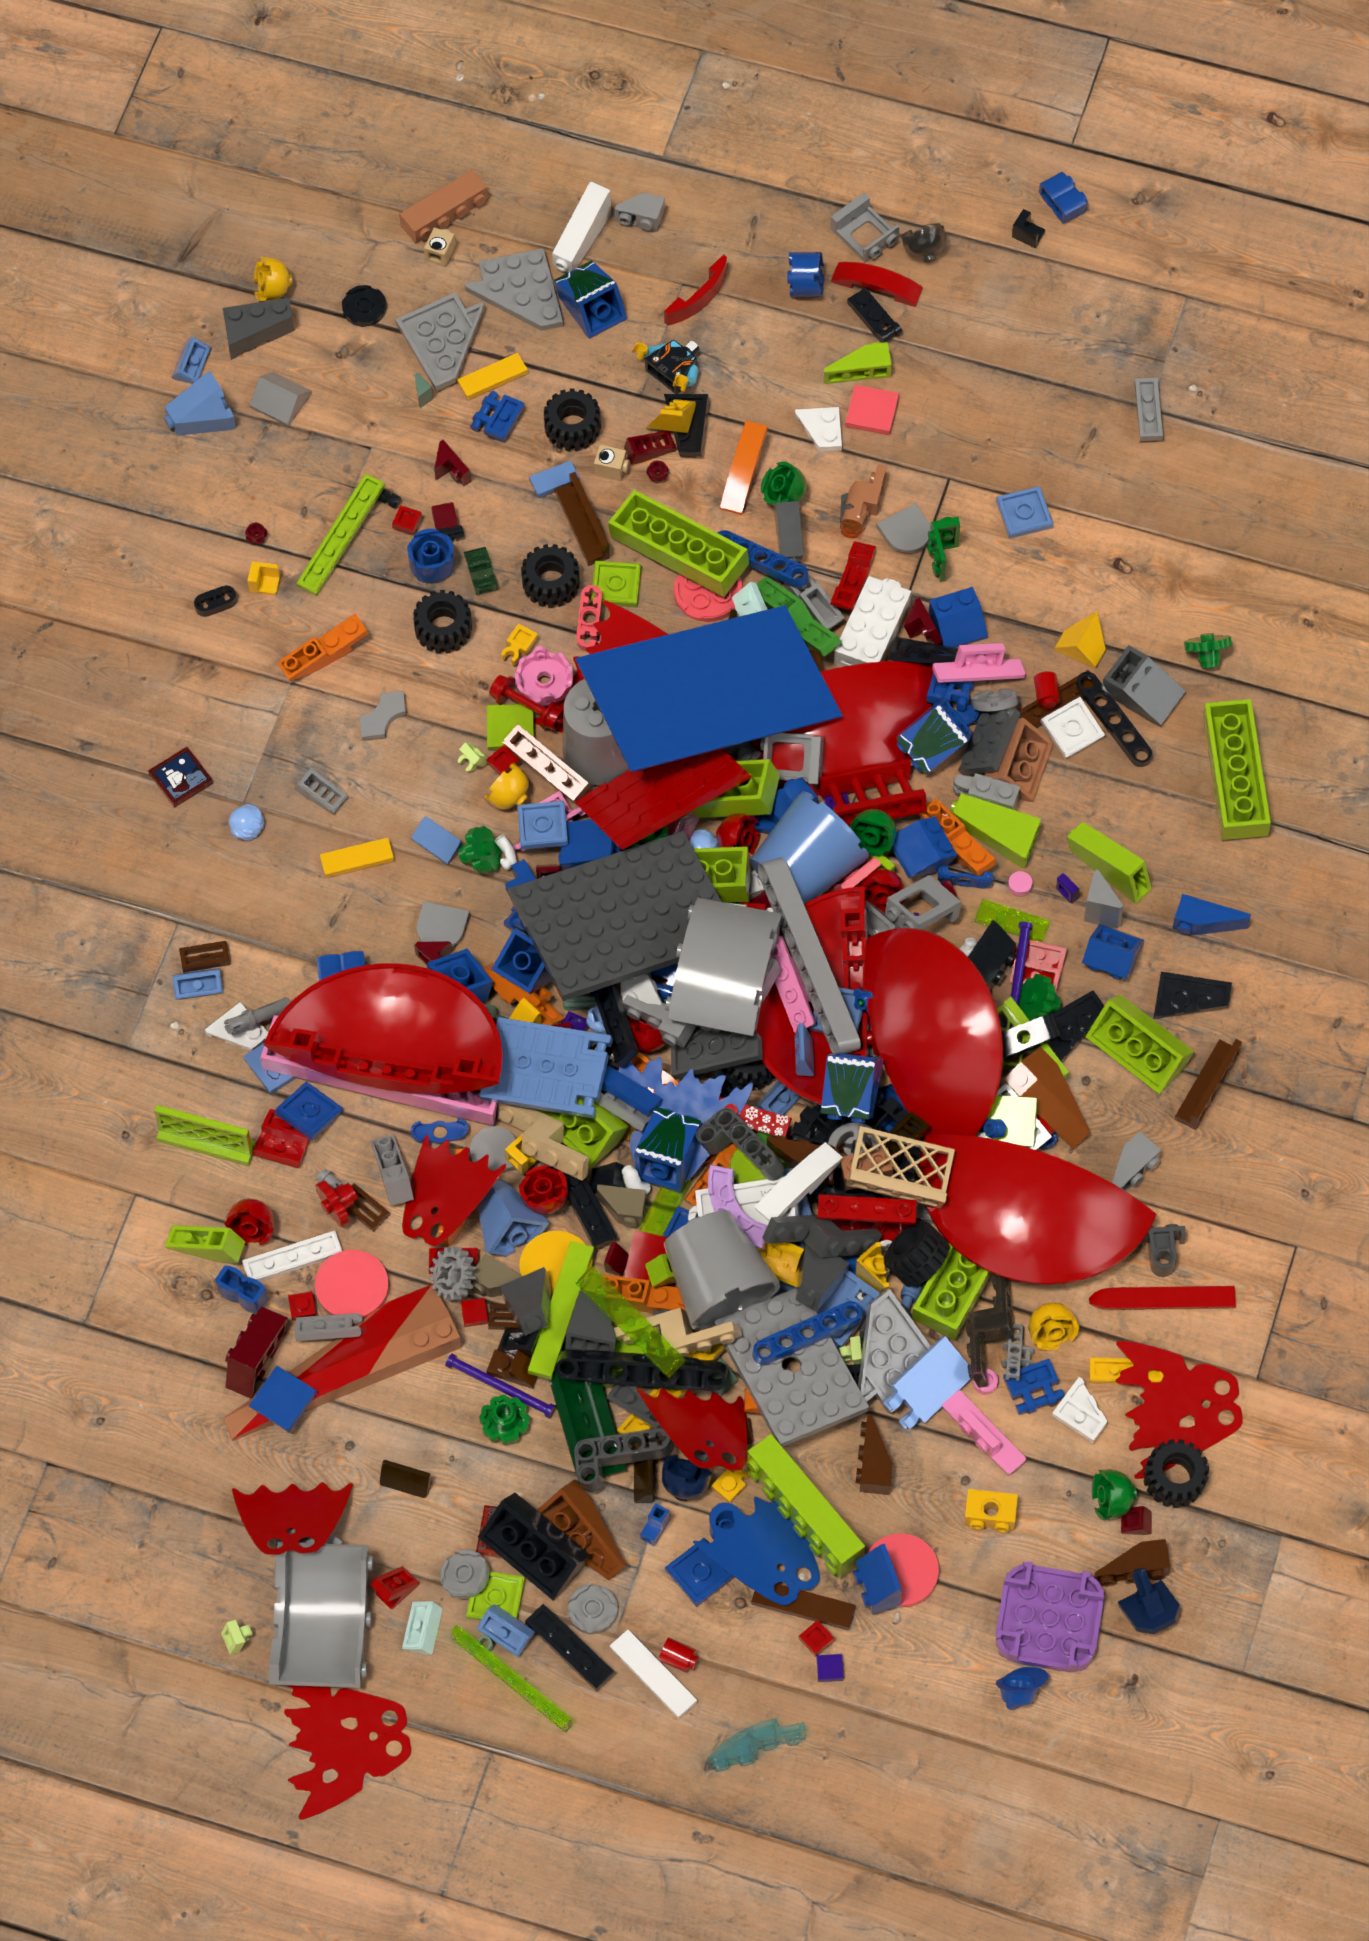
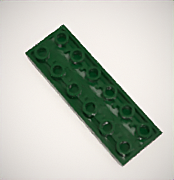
[548,1342,626,1484]

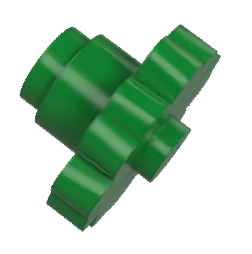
[1184,633,1232,668]
[458,826,501,874]
[1019,974,1061,1021]
[479,1395,530,1445]

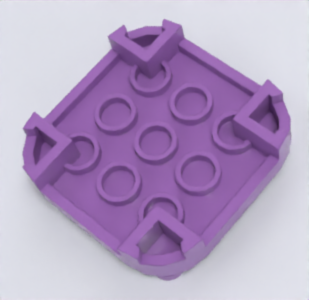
[995,1562,1104,1672]

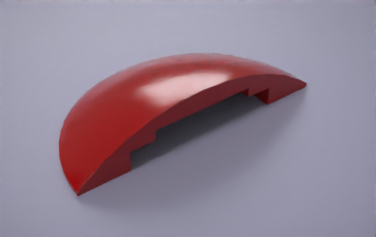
[749,661,934,796]
[755,886,869,1105]
[864,928,1003,1137]
[264,963,503,1094]
[919,1134,1157,1285]

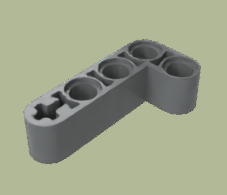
[696,1108,784,1181]
[574,1428,674,1492]

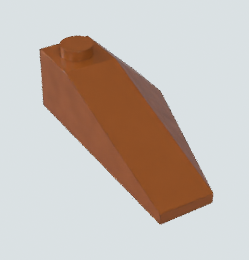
[1004,1047,1091,1149]
[537,1479,626,1580]

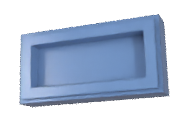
[529,460,580,498]

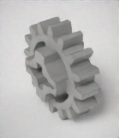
[429,1247,476,1300]

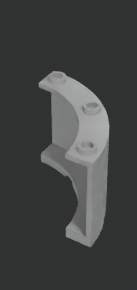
[665,898,782,1036]
[269,1542,373,1688]

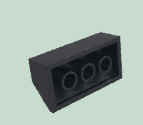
[968,920,1017,995]
[478,1492,591,1600]

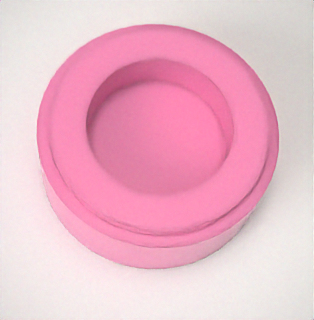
[1008,871,1032,896]
[973,1369,998,1395]

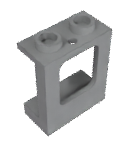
[830,193,899,263]
[760,732,824,784]
[885,875,961,929]

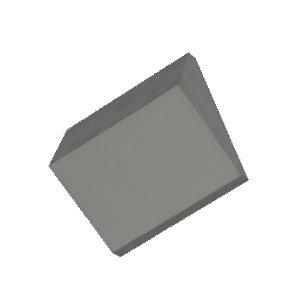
[250,372,312,426]
[1084,869,1124,929]

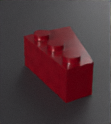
[225,1306,288,1399]

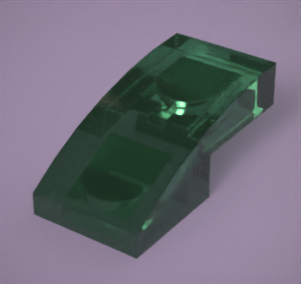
[464,547,498,595]

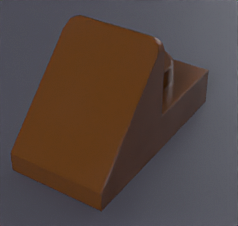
[486,1349,538,1389]

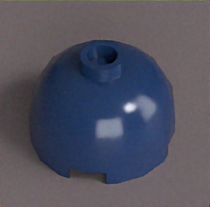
[662,1455,712,1501]

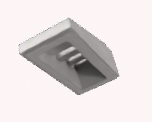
[295,768,348,814]

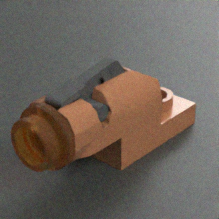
[840,464,887,538]

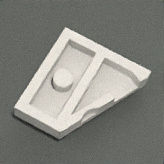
[795,407,842,452]
[621,972,666,1011]
[205,1002,268,1052]
[1052,1377,1107,1443]

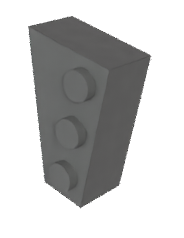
[223,298,294,360]

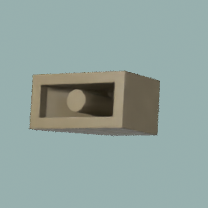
[597,1184,646,1228]
[470,1253,522,1298]

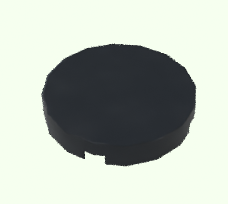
[342,285,387,327]

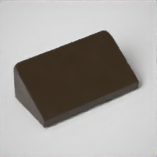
[634,1459,653,1503]
[380,1460,432,1498]

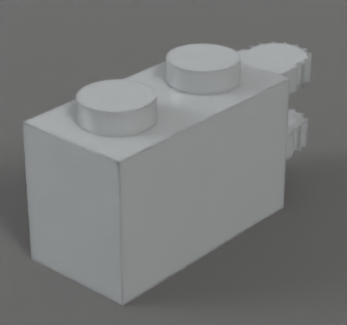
[953,773,1020,810]

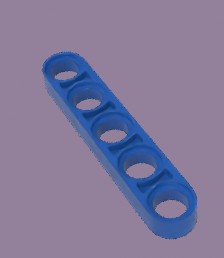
[717,530,809,587]
[752,1301,862,1365]

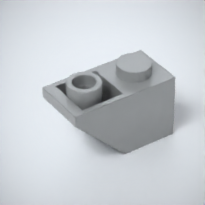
[614,193,665,232]

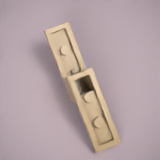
[497,1103,589,1180]
[613,1308,742,1358]

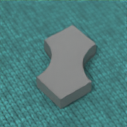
[359,691,406,741]

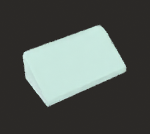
[402,1601,442,1655]

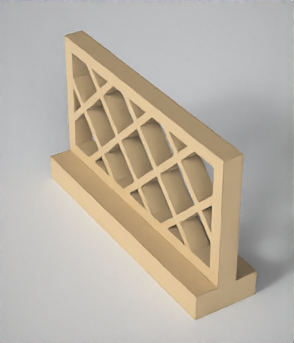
[846,1126,955,1209]

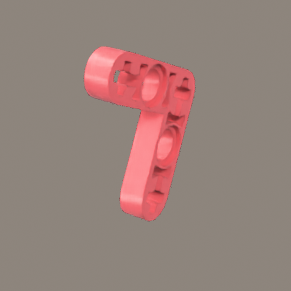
[576,585,602,651]

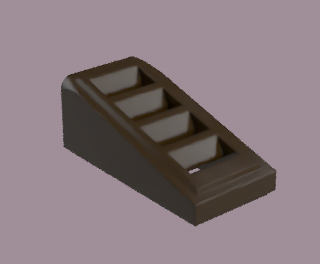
[879,1111,930,1163]

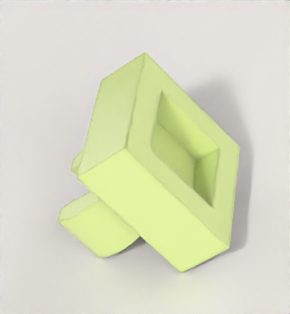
[458,742,488,772]
[839,1336,863,1364]
[221,1620,253,1655]

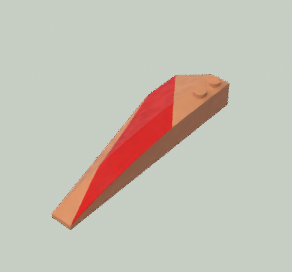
[223,1284,461,1441]

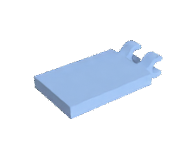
[883,1336,976,1429]

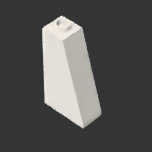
[552,182,611,272]

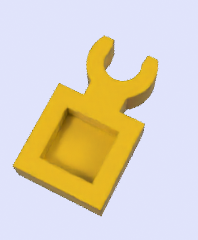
[501,623,538,666]
[711,1470,750,1503]

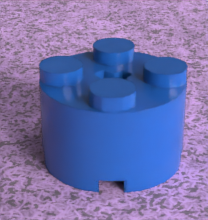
[787,252,824,297]
[407,529,455,583]

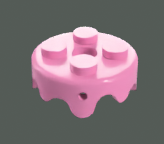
[514,646,573,706]

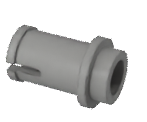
[316,1169,344,1188]

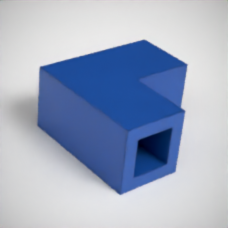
[505,859,536,893]
[640,1503,670,1546]

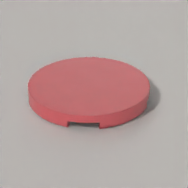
[674,574,742,622]
[315,1250,389,1318]
[868,1533,939,1607]

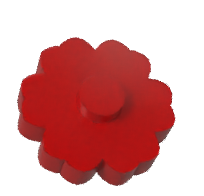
[315,1180,358,1227]

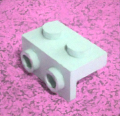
[732,582,767,616]

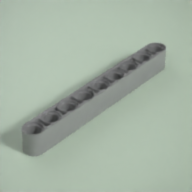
[758,857,861,1054]

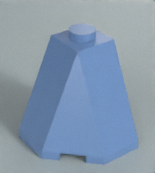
[164,371,236,436]
[477,1180,549,1256]

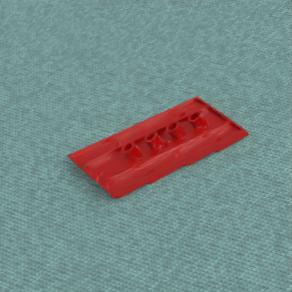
[575,748,752,850]

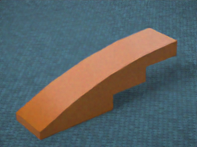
[720,420,768,515]

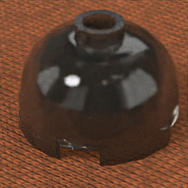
[901,223,947,263]

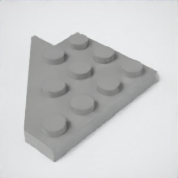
[465,248,563,331]
[395,292,484,391]
[858,1289,931,1413]

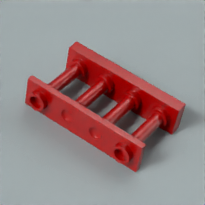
[819,759,926,826]
[817,1194,917,1242]

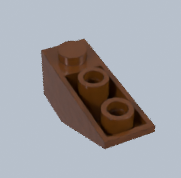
[767,1135,839,1185]
[855,1414,892,1495]
[1094,1539,1170,1586]

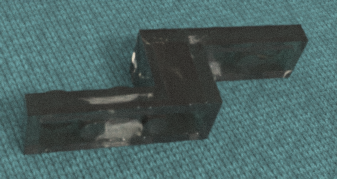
[965,1275,1014,1388]

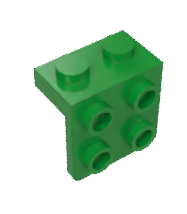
[927,517,960,582]

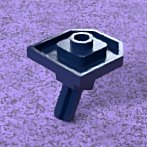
[1118,1568,1181,1634]

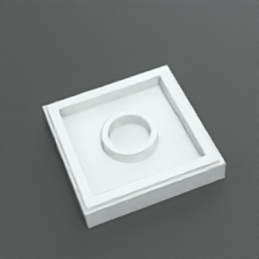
[1040,697,1105,760]

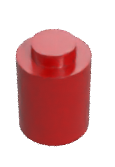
[1034,671,1060,709]
[658,1637,699,1673]

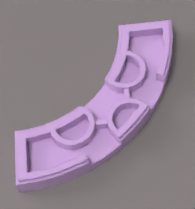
[708,1165,768,1250]

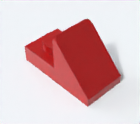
[370,1566,420,1609]

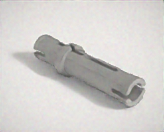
[224,997,291,1034]

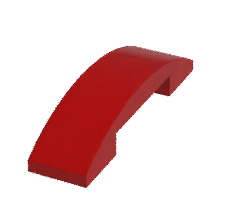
[664,254,727,326]
[831,262,923,307]
[830,541,876,610]

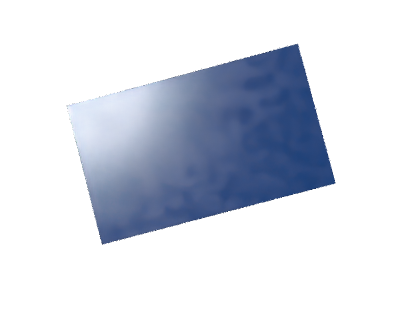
[575,605,843,772]

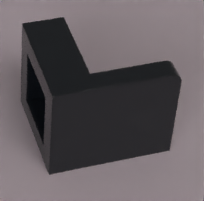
[1012,209,1045,248]

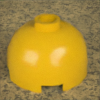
[254,256,292,302]
[484,763,529,810]
[1028,1302,1079,1351]

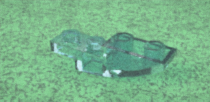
[707,1718,806,1772]

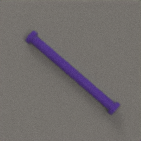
[1003,922,1033,1029]
[445,1353,556,1418]

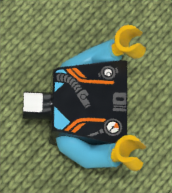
[631,340,699,394]

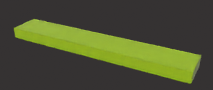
[296,473,385,596]
[528,1241,594,1380]

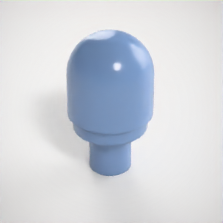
[900,1283,923,1310]

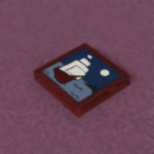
[148,747,213,808]

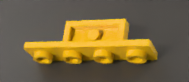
[757,1242,804,1288]

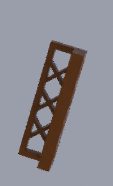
[555,472,610,566]
[1175,1039,1242,1130]

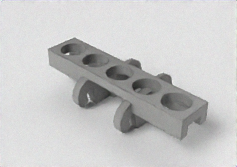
[1001,1324,1034,1381]

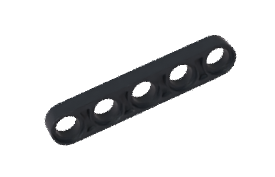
[1076,672,1152,767]

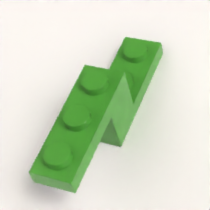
[757,576,841,657]

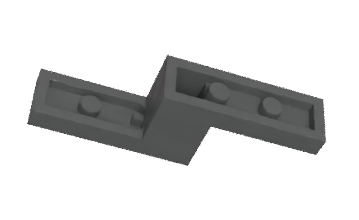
[762,1215,882,1258]
[606,1384,714,1462]

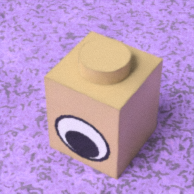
[424,227,456,267]
[594,445,630,481]

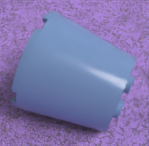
[750,791,869,904]

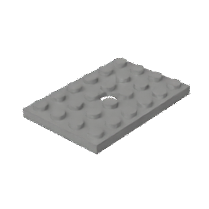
[713,1288,869,1447]

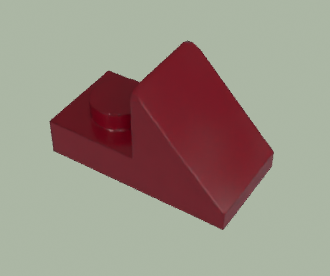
[434,440,471,486]
[904,597,943,645]
[414,941,452,965]

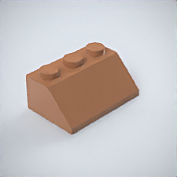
[985,718,1053,802]

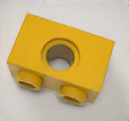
[964,1489,1018,1533]

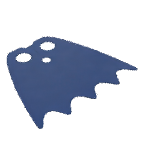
[693,1497,820,1605]

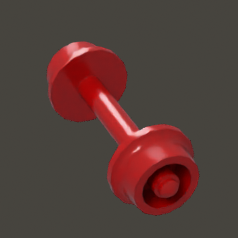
[489,675,564,731]

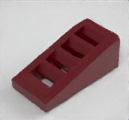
[624,431,676,465]

